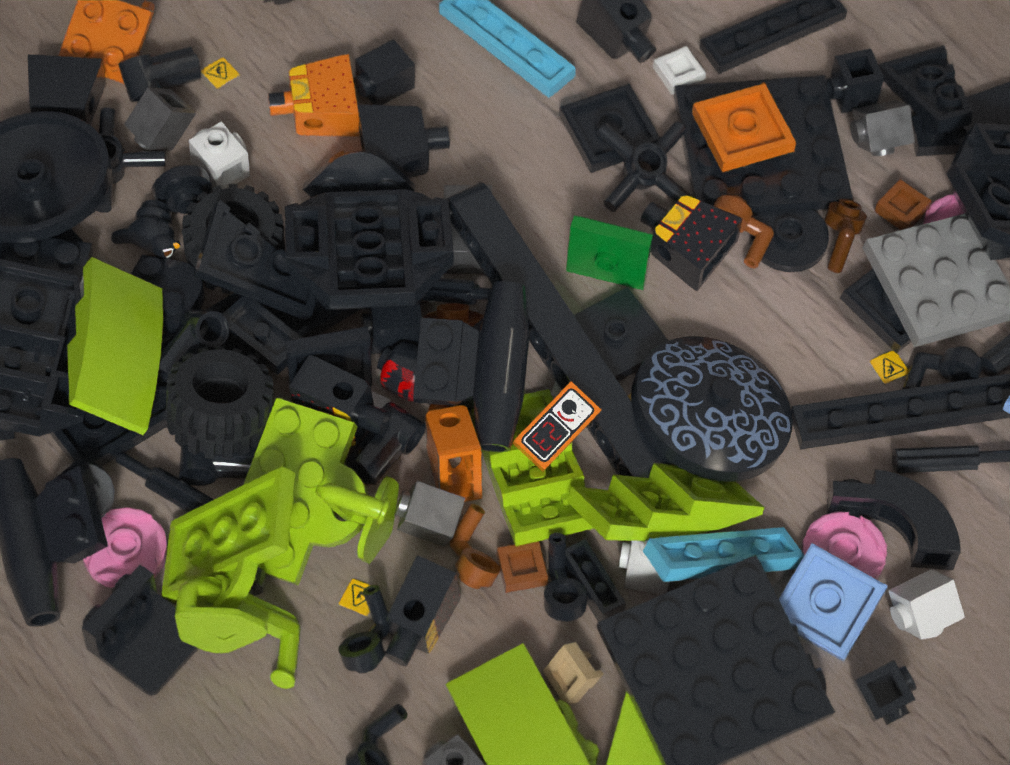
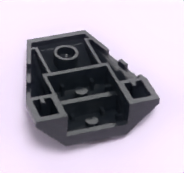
[0,259,86,437]

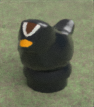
[111,200,181,259]

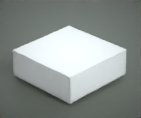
[653,46,706,95]

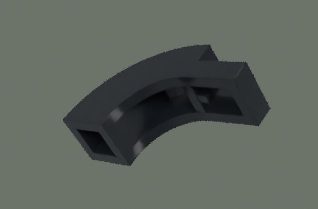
[827,469,961,570]

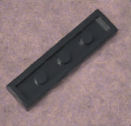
[699,0,847,74]

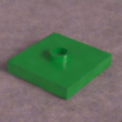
[566,215,653,290]

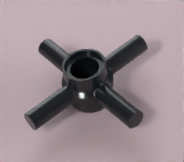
[96,107,166,213]
[596,121,694,212]

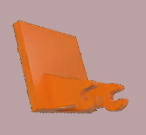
[58,0,155,84]

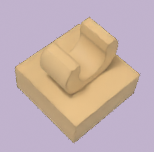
[543,642,603,705]

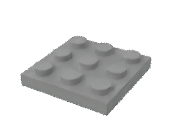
[862,214,1010,347]

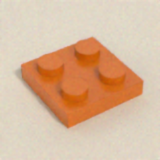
[692,83,796,172]

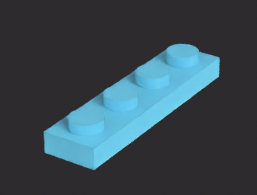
[439,0,576,98]
[643,527,805,582]

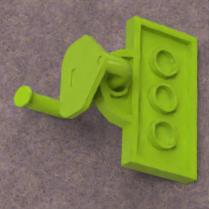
[243,397,399,586]
[161,466,300,689]

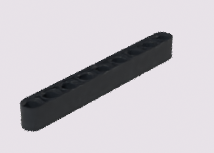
[446,182,672,478]

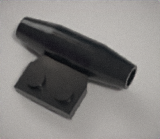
[413,281,529,452]
[0,458,108,627]

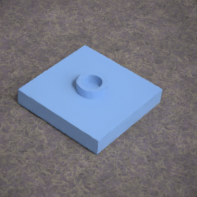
[779,543,887,662]

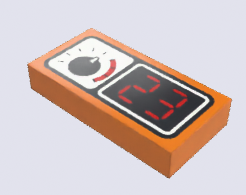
[512,381,601,472]

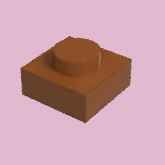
[874,179,932,230]
[496,541,548,593]

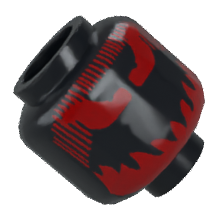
[377,341,418,402]

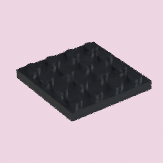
[673,75,853,215]
[596,555,835,765]

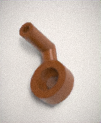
[713,195,774,268]
[449,504,501,589]

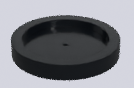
[749,207,829,272]

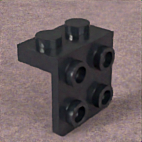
[81,564,199,696]

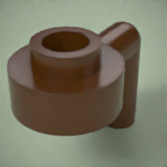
[824,199,867,273]

